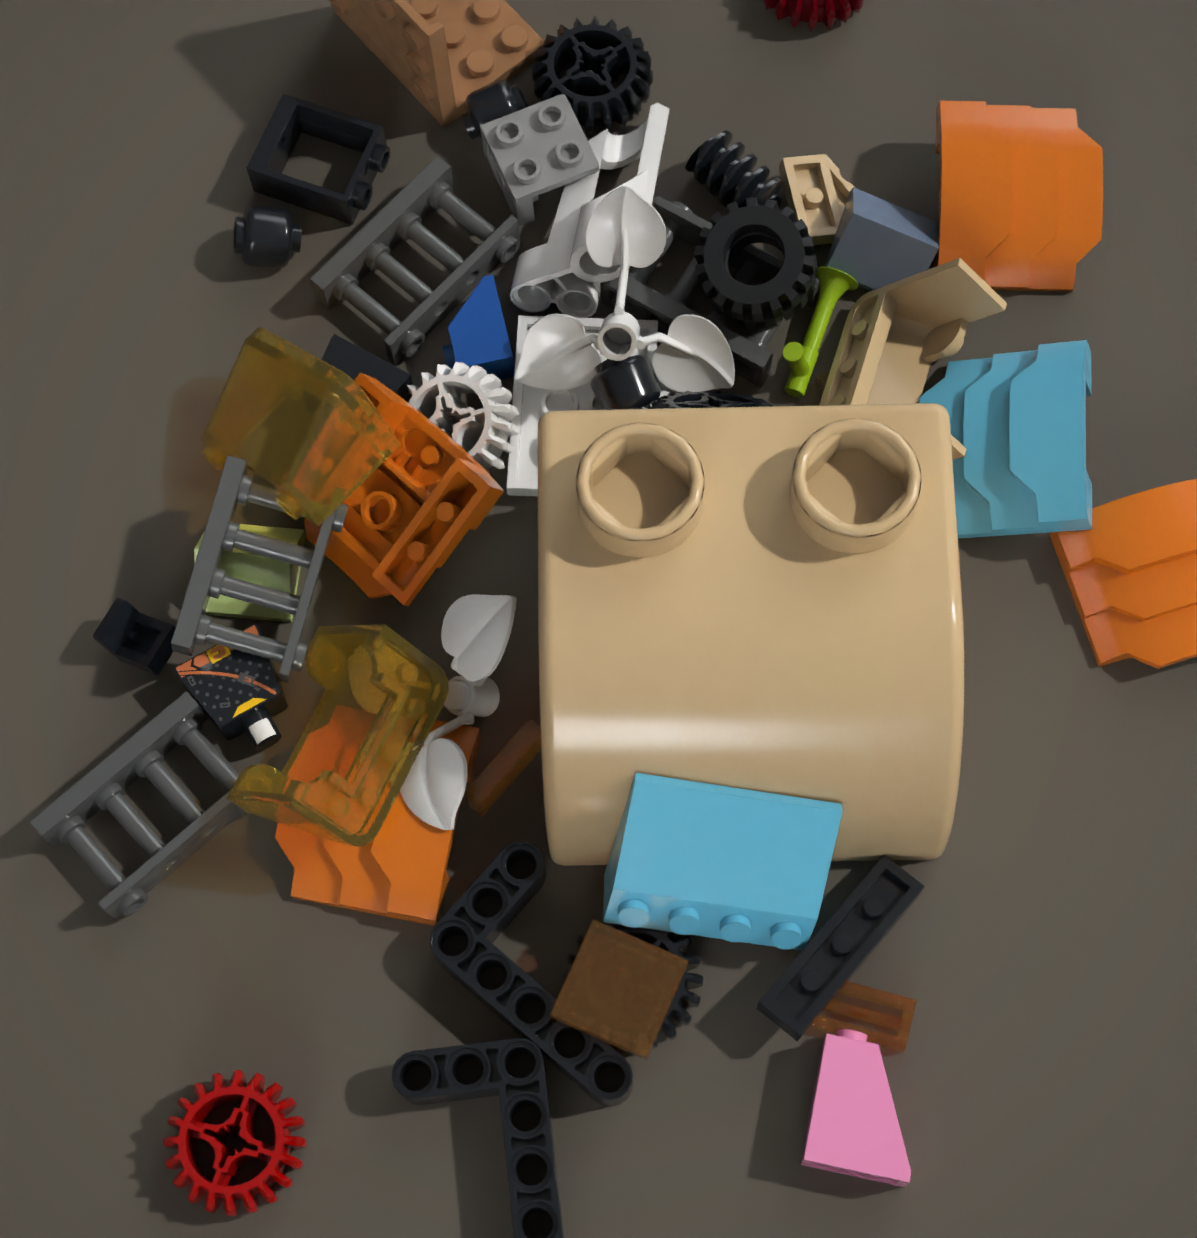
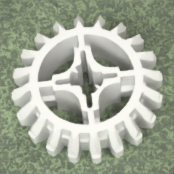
[407,362,520,474]

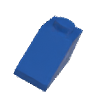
[442,274,515,380]

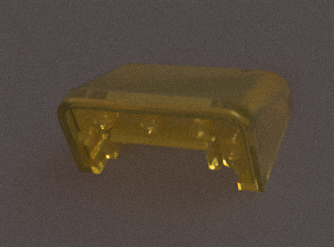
[201,327,401,526]
[226,624,449,846]

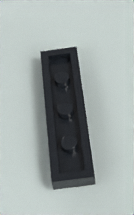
[756,855,925,1041]

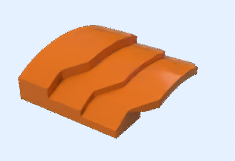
[934,101,1103,292]
[278,372,504,606]
[1050,479,1197,669]
[275,707,482,926]

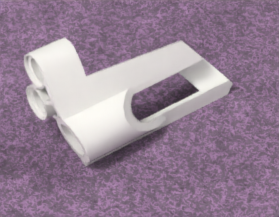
[510,103,669,318]

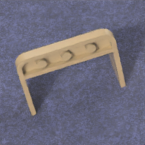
[819,258,1007,460]

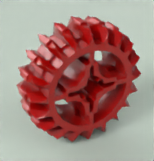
[163,1070,307,1216]

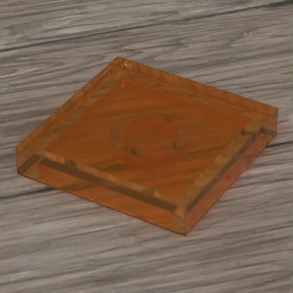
[550,919,689,1060]

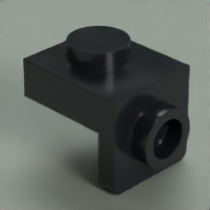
[93,598,176,675]

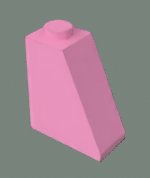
[800,1029,911,1187]

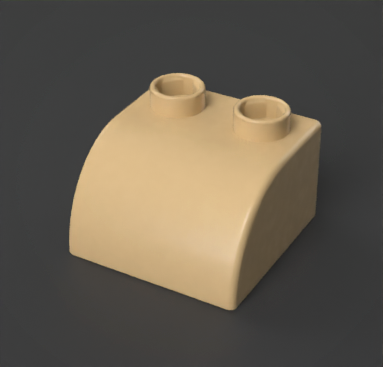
[537,403,964,866]

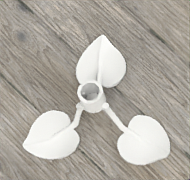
[515,186,735,393]
[349,594,517,830]

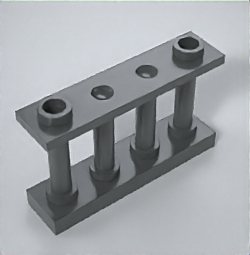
[310,156,521,366]
[601,196,819,388]
[171,455,349,683]
[30,691,270,920]

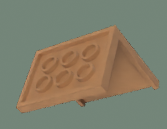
[329,0,544,128]

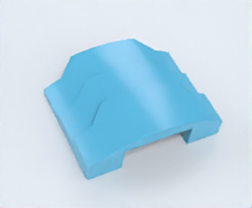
[919,340,1092,539]

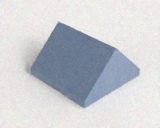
[824,187,939,291]

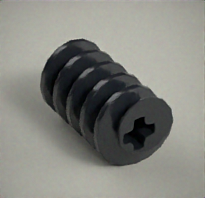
[685,130,783,208]

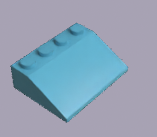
[603,772,843,951]

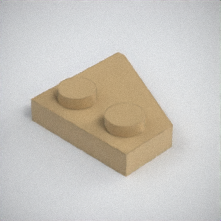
[778,154,855,245]

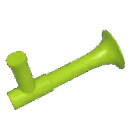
[783,266,858,398]

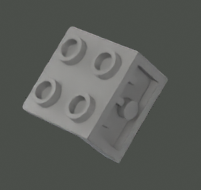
[480,94,599,226]

